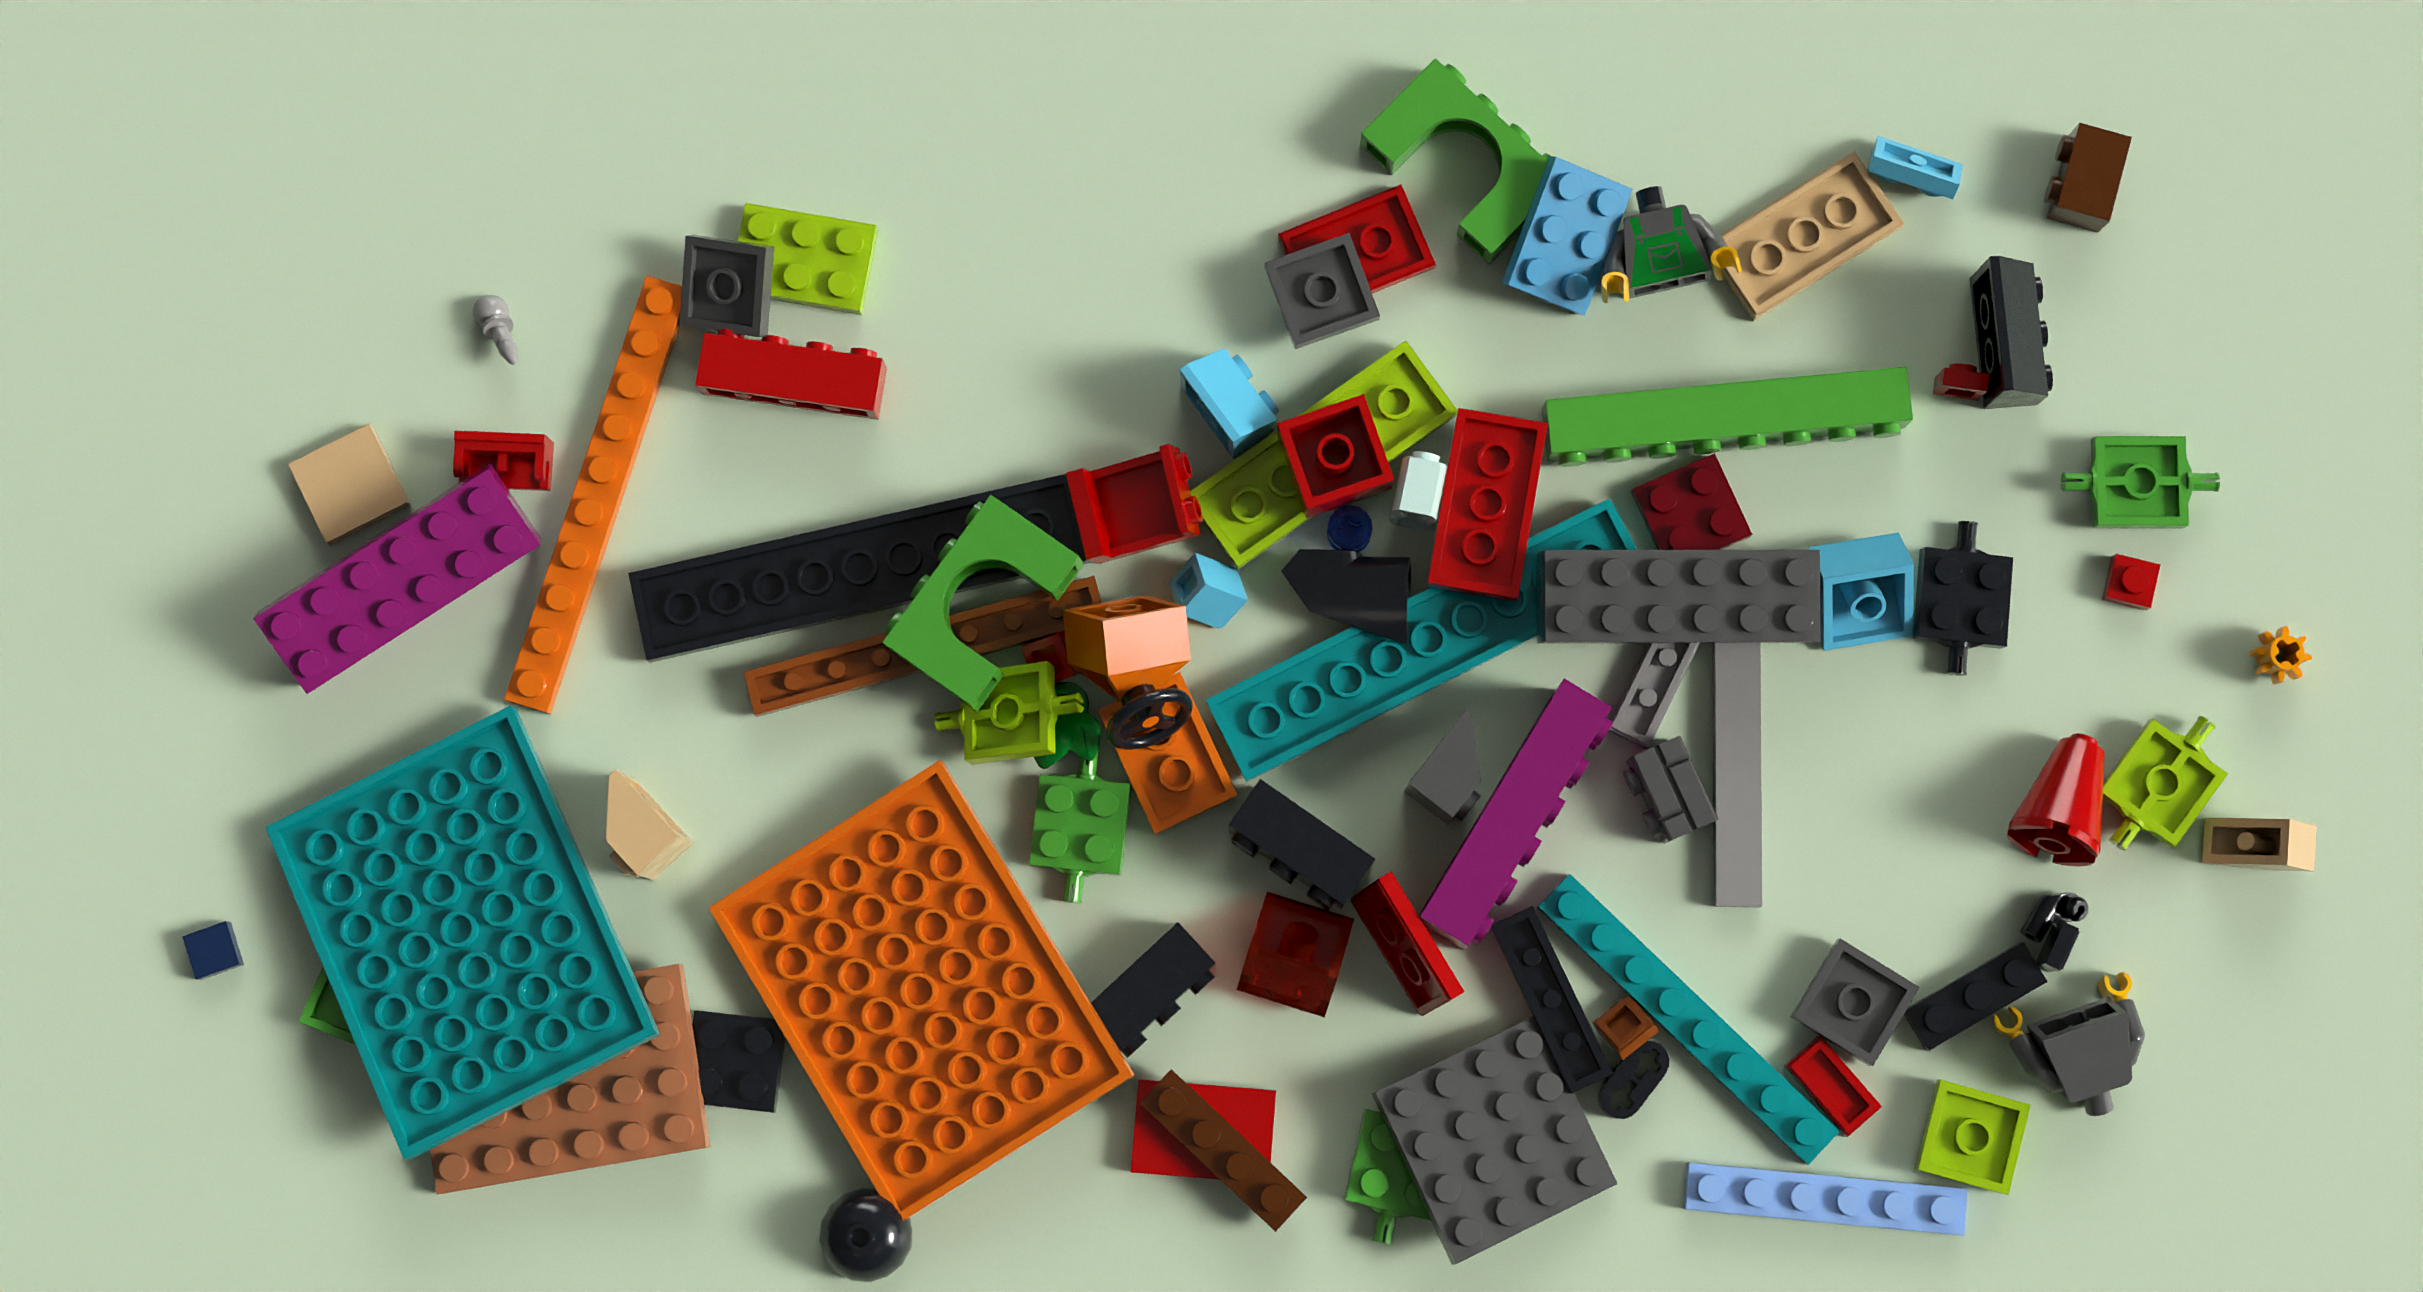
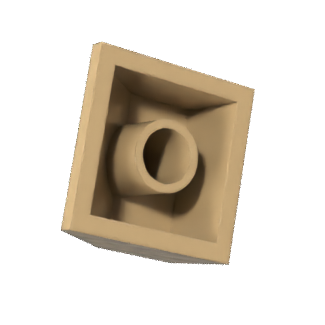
[606,769,693,880]

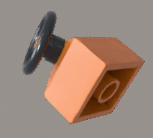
[1062,595,1193,750]

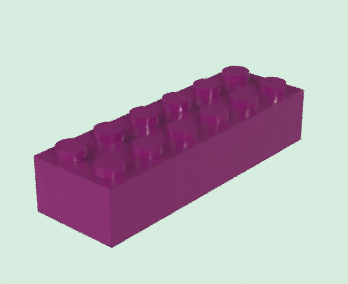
[253,464,541,694]
[1418,678,1613,950]

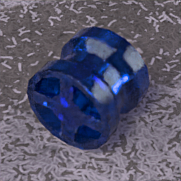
[1326,505,1373,552]

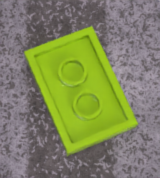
[738,203,878,315]

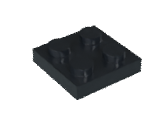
[692,1010,785,1113]

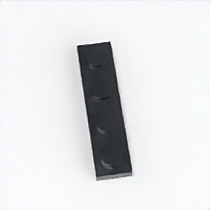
[1491,906,1613,1094]

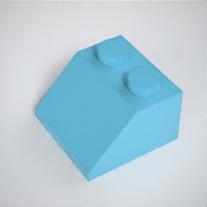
[1180,348,1279,460]
[1809,532,1914,651]

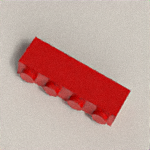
[695,329,887,420]

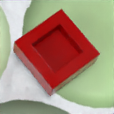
[1933,363,1990,401]
[2102,554,2161,610]
[1021,630,1079,683]

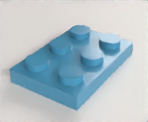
[1501,156,1633,316]

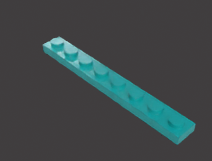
[1537,874,1840,1165]

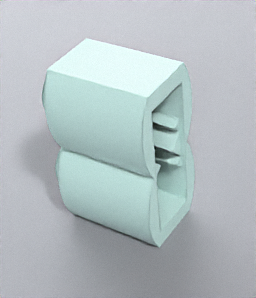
[1389,451,1447,531]

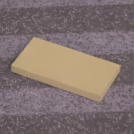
[1721,151,1904,321]

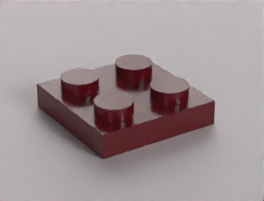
[1631,453,1753,550]

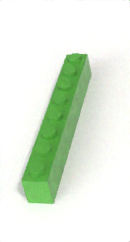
[1542,367,1913,467]

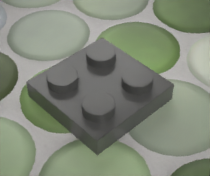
[1264,233,1380,349]
[679,235,774,337]
[1791,938,1920,1066]

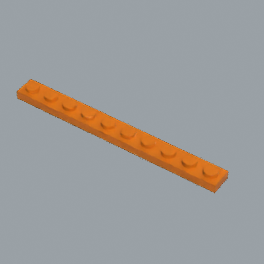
[504,275,682,715]

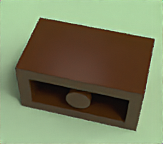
[2044,123,2132,232]

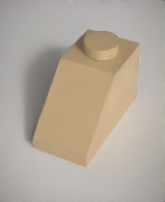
[2202,818,2317,872]

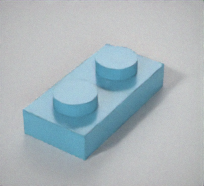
[1868,136,1962,199]

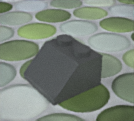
[1404,710,1481,824]

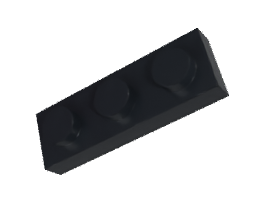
[1904,942,2047,1051]

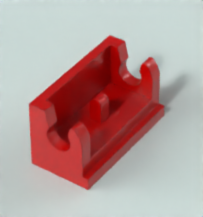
[453,431,554,491]

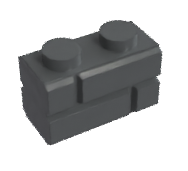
[1623,736,1719,844]

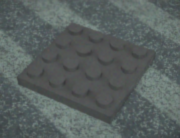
[1371,1016,1618,1265]

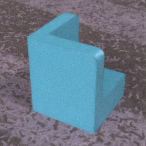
[1169,553,1248,628]

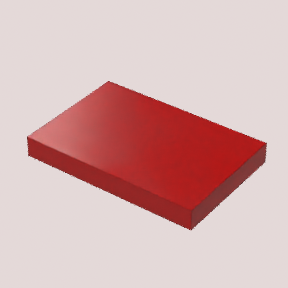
[1278,184,1436,294]
[1350,871,1465,1016]
[1131,1079,1276,1180]

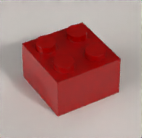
[1276,394,1394,518]

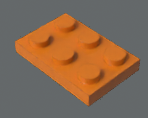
[1098,672,1238,835]

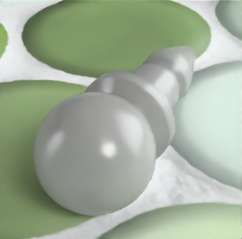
[473,295,517,365]

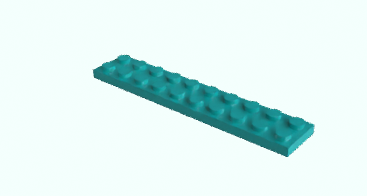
[1205,498,1637,783]

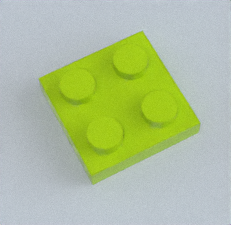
[1914,1079,2031,1195]

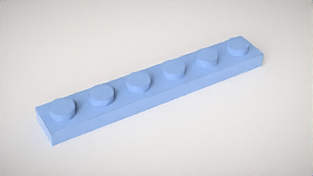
[1683,1162,1968,1236]

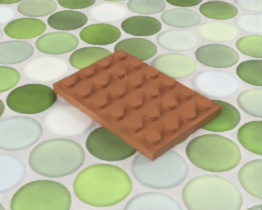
[430,964,711,1195]

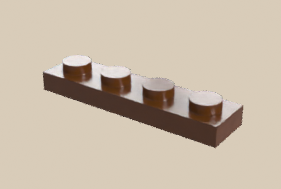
[1140,1069,1307,1232]

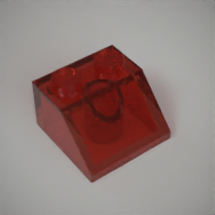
[1236,892,1354,1018]

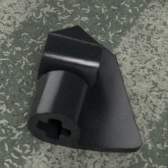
[1281,549,1411,644]

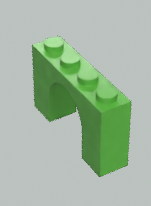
[1360,58,1551,265]
[882,495,1084,712]

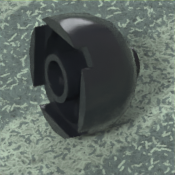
[819,1188,912,1282]

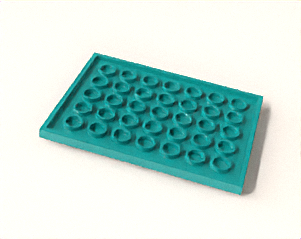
[265,705,661,1160]

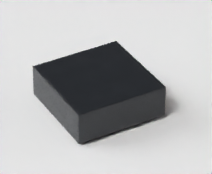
[2036,922,2080,972]

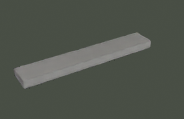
[1713,643,1762,908]

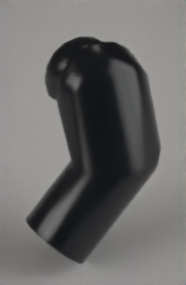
[2020,892,2089,943]

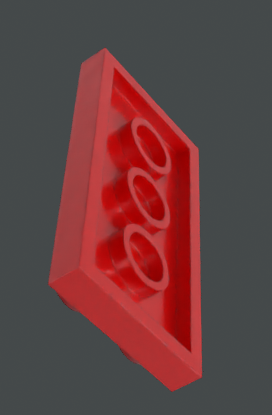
[1427,408,1548,602]

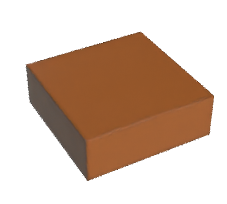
[1592,995,1659,1060]

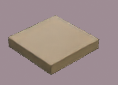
[288,424,411,545]

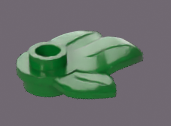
[1034,682,1101,769]

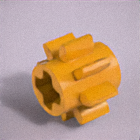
[2248,626,2312,685]

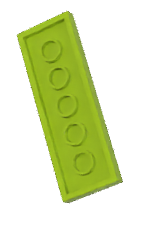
[1190,340,1458,570]

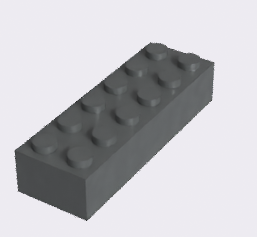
[1537,550,1821,644]

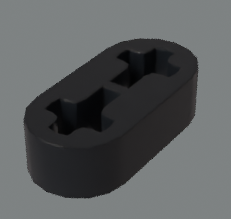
[1598,1041,1670,1119]

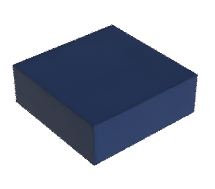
[182,921,244,980]

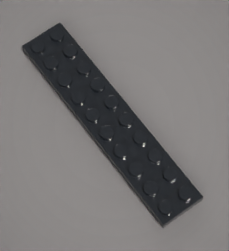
[628,474,1091,663]

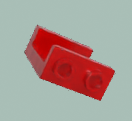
[1066,444,1203,564]

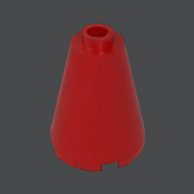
[2007,733,2105,867]

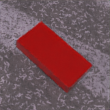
[1784,1036,1882,1137]

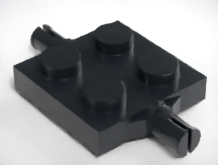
[1913,521,2013,676]

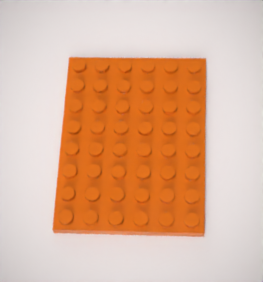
[709,760,1135,1221]

